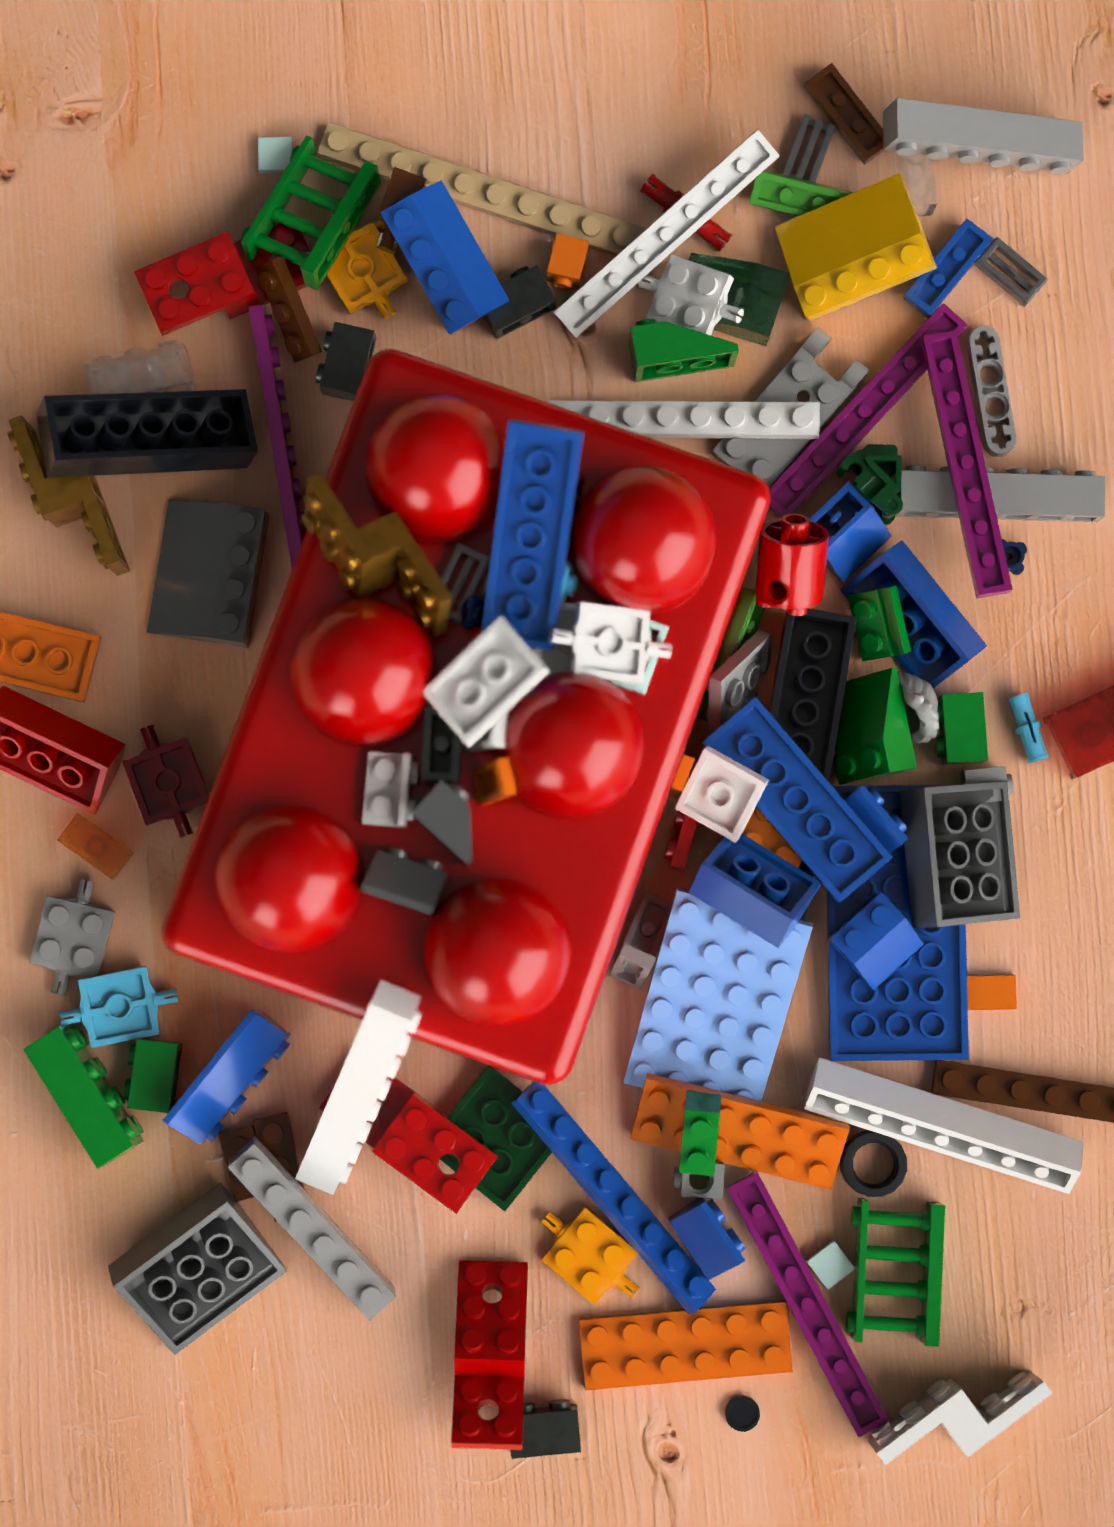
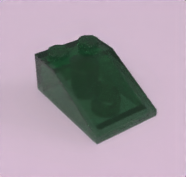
[689,253,790,346]

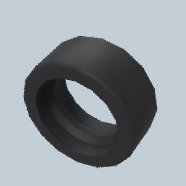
[840,1130,907,1197]

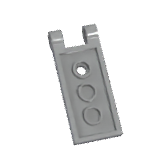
[712,327,870,488]

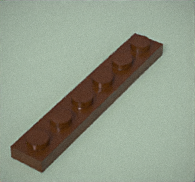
[930,1060,1114,1123]

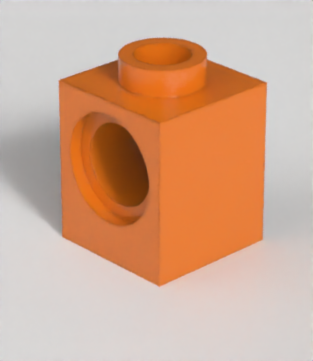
[547,233,589,290]

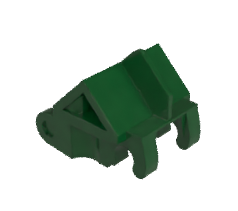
[836,444,903,526]

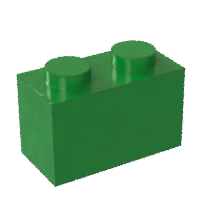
[935,692,988,765]
[123,1038,183,1113]
[679,1091,722,1176]

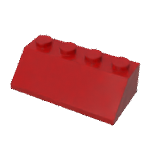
[0,685,126,815]

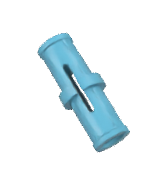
[1008,692,1049,764]

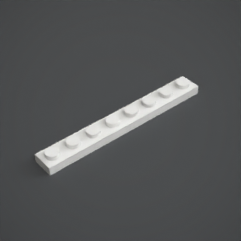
[553,130,780,338]
[549,401,820,439]

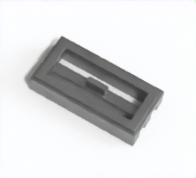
[783,114,836,182]
[974,237,1048,307]
[441,543,491,624]

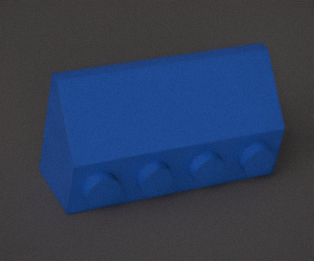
[380,180,510,335]
[840,540,987,688]
[162,1009,291,1144]

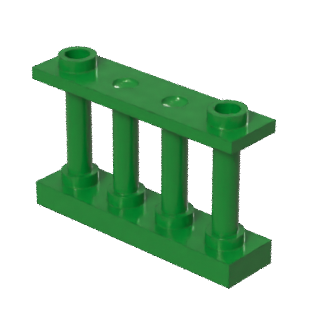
[241,135,381,290]
[846,1198,945,1347]

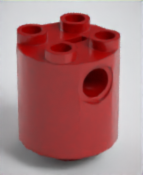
[755,514,829,616]

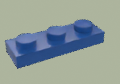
[903,218,993,318]

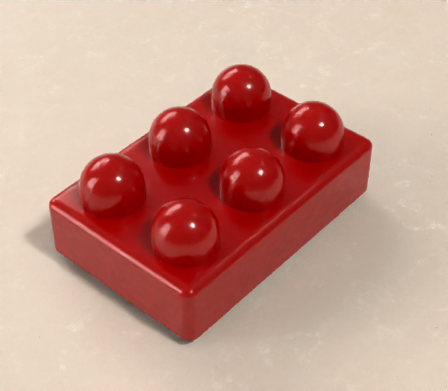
[162,349,771,1085]

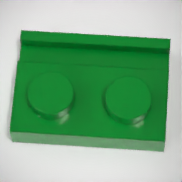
[848,585,911,661]

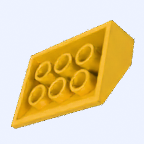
[775,173,937,321]

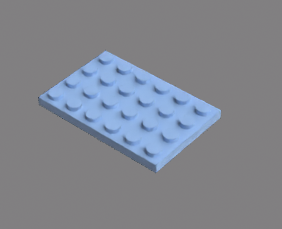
[623,887,813,1101]

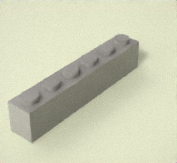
[883,98,1084,175]
[896,465,1105,523]
[228,1136,396,1320]

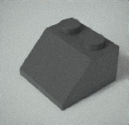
[412,780,474,866]
[360,846,448,915]

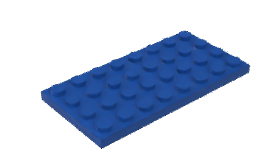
[826,785,969,1061]

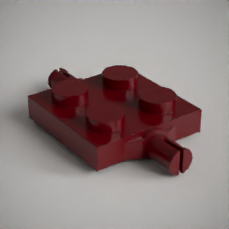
[122,725,209,838]

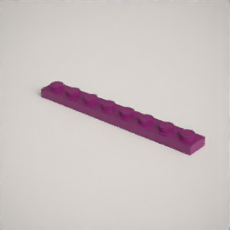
[769,303,968,518]
[249,305,307,568]
[921,330,1013,599]
[726,1171,889,1437]

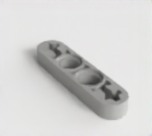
[967,326,1016,457]

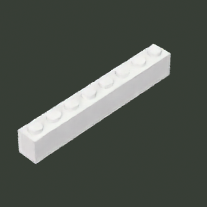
[295,979,422,1195]
[804,1057,1083,1194]

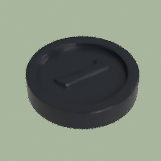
[725,1395,760,1432]

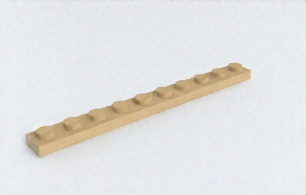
[317,122,644,256]

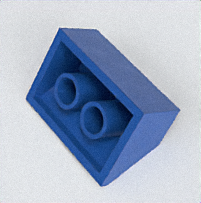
[689,834,822,948]

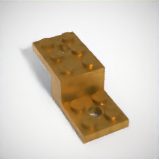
[7,415,130,576]
[303,473,452,639]

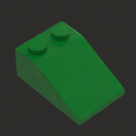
[628,319,739,382]
[834,667,917,785]

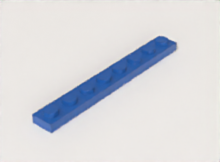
[511,1081,717,1315]

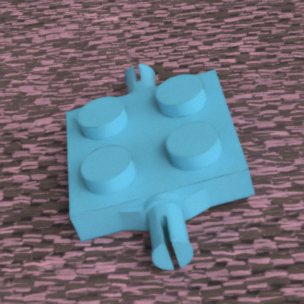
[59,966,178,1048]

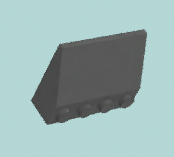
[147,500,270,648]
[899,781,1020,928]
[108,1182,287,1355]

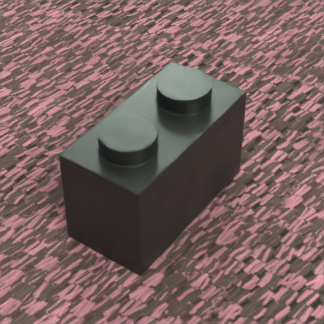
[484,265,556,339]
[316,322,376,401]
[421,706,462,785]
[511,1399,581,1459]

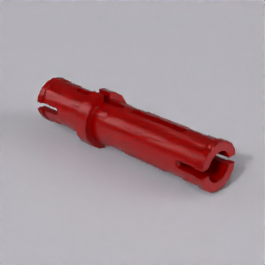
[640,174,732,252]

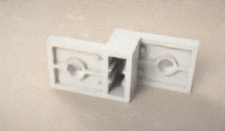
[868,1371,1052,1465]

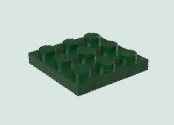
[440,1065,552,1211]

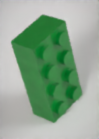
[23,1025,144,1169]

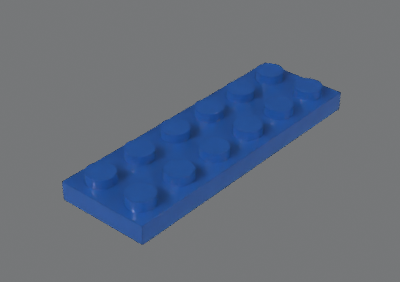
[481,419,584,650]
[702,697,893,903]

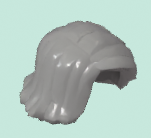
[898,671,940,745]

